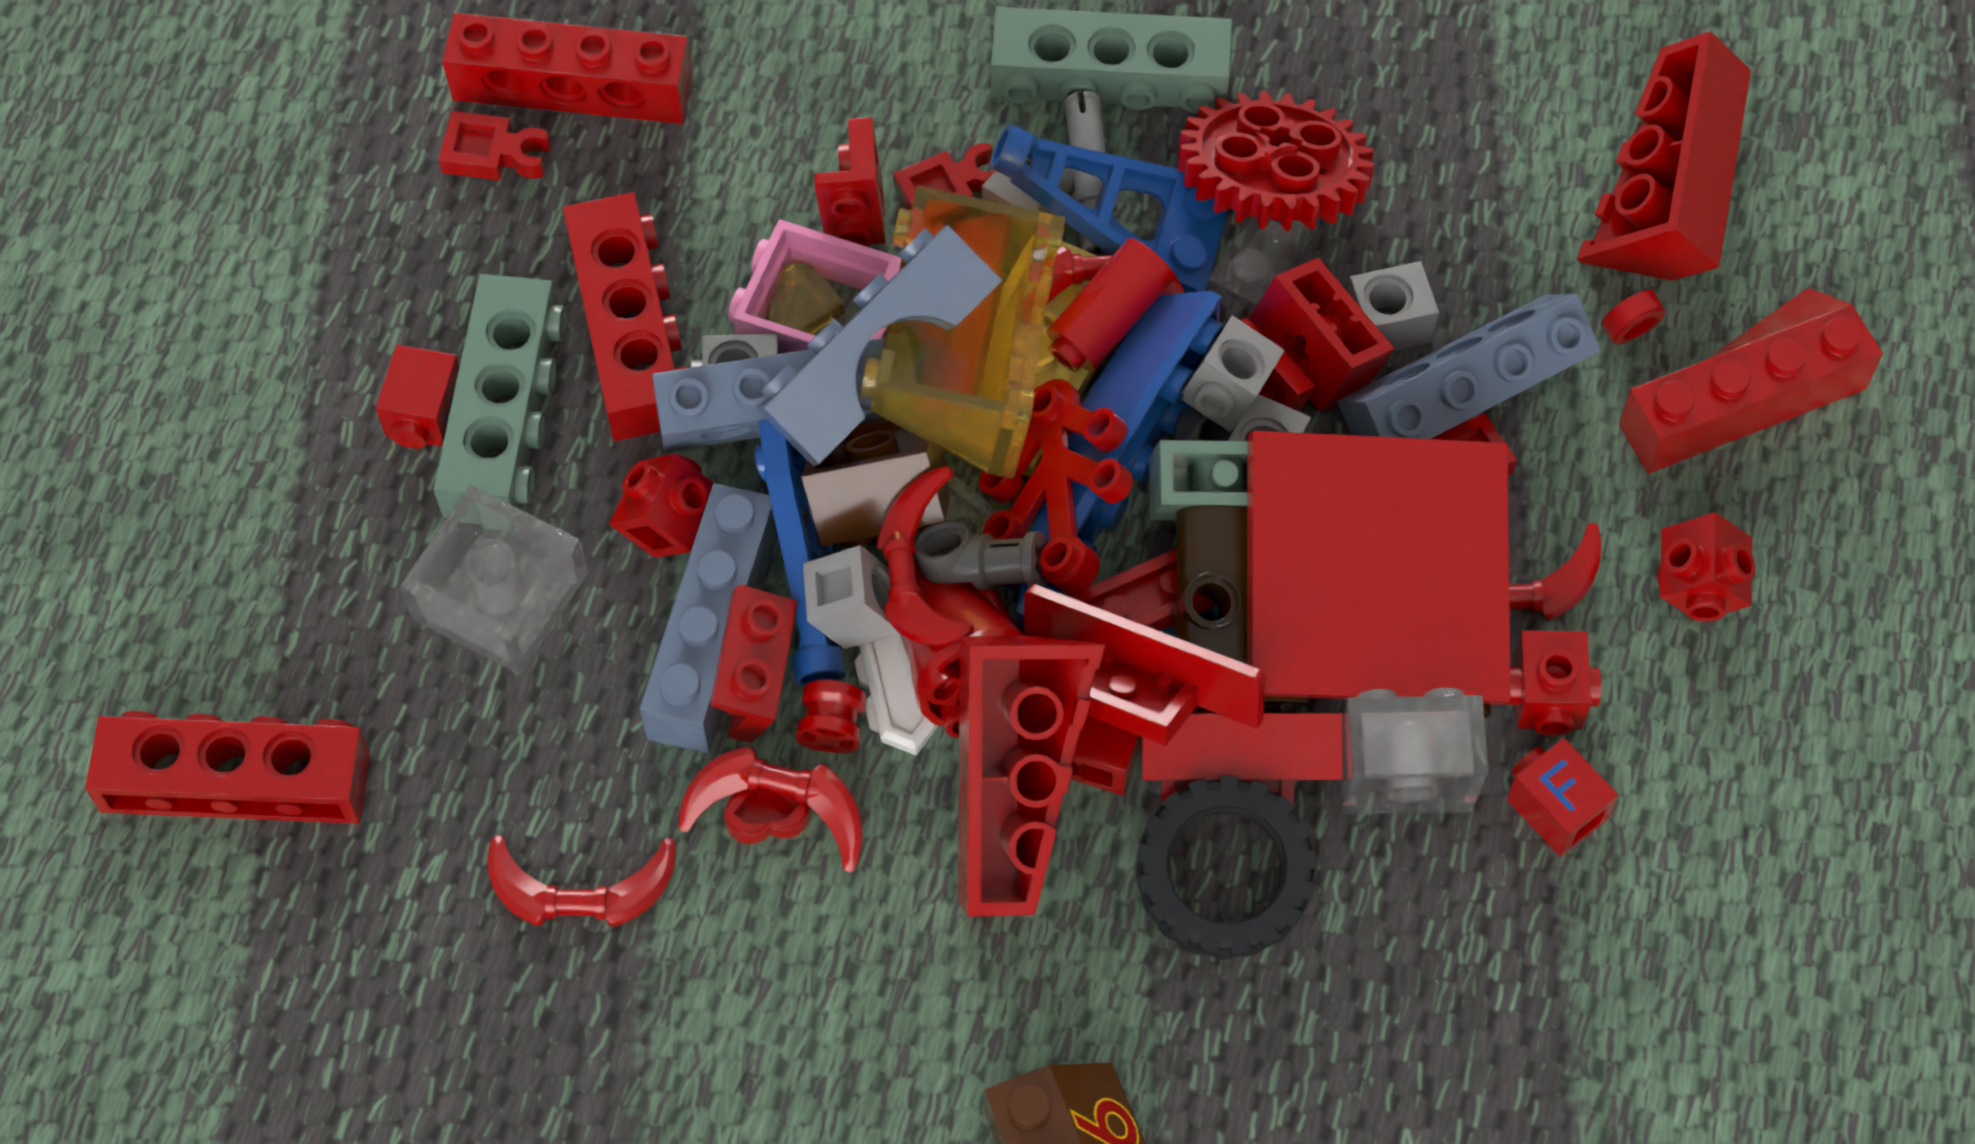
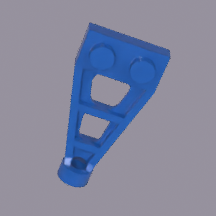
[989,124,1229,293]
[755,419,846,686]

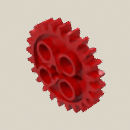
[1177,91,1375,231]

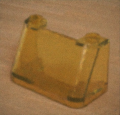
[860,185,1066,479]

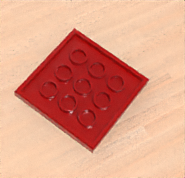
[1247,431,1511,705]

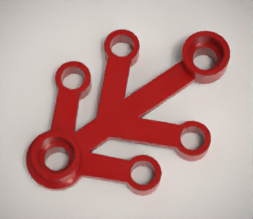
[979,379,1133,595]

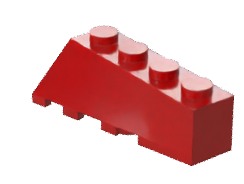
[1577,31,1751,281]
[1619,288,1883,474]
[958,636,1105,916]

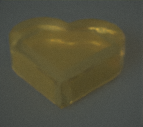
[769,262,845,334]

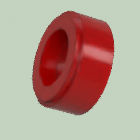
[1601,290,1666,345]

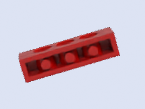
[442,13,693,124]
[563,192,687,442]
[85,711,371,824]

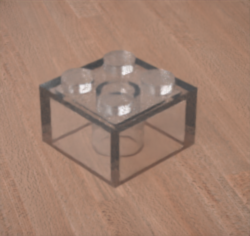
[400,485,588,675]
[1338,688,1489,815]

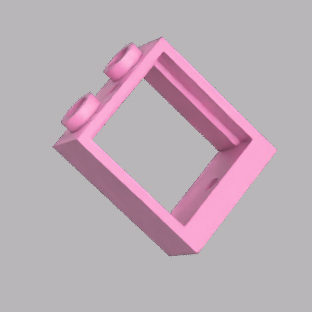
[728,219,906,354]

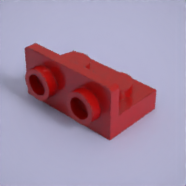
[814,117,886,247]
[710,585,798,743]

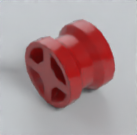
[796,680,867,754]

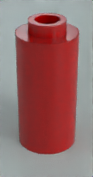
[1047,238,1174,372]

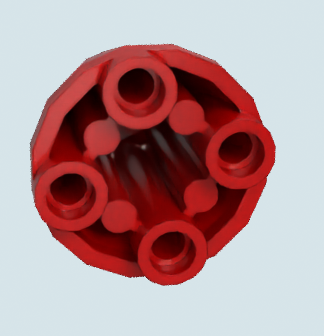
[906,555,1025,738]

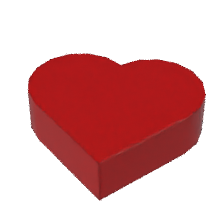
[724,789,811,844]

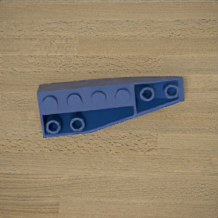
[1016,291,1225,634]

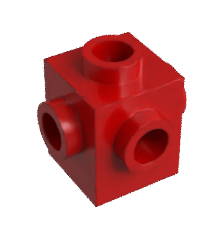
[609,453,713,558]
[1657,512,1755,622]
[1505,630,1601,736]

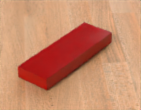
[1142,713,1343,780]

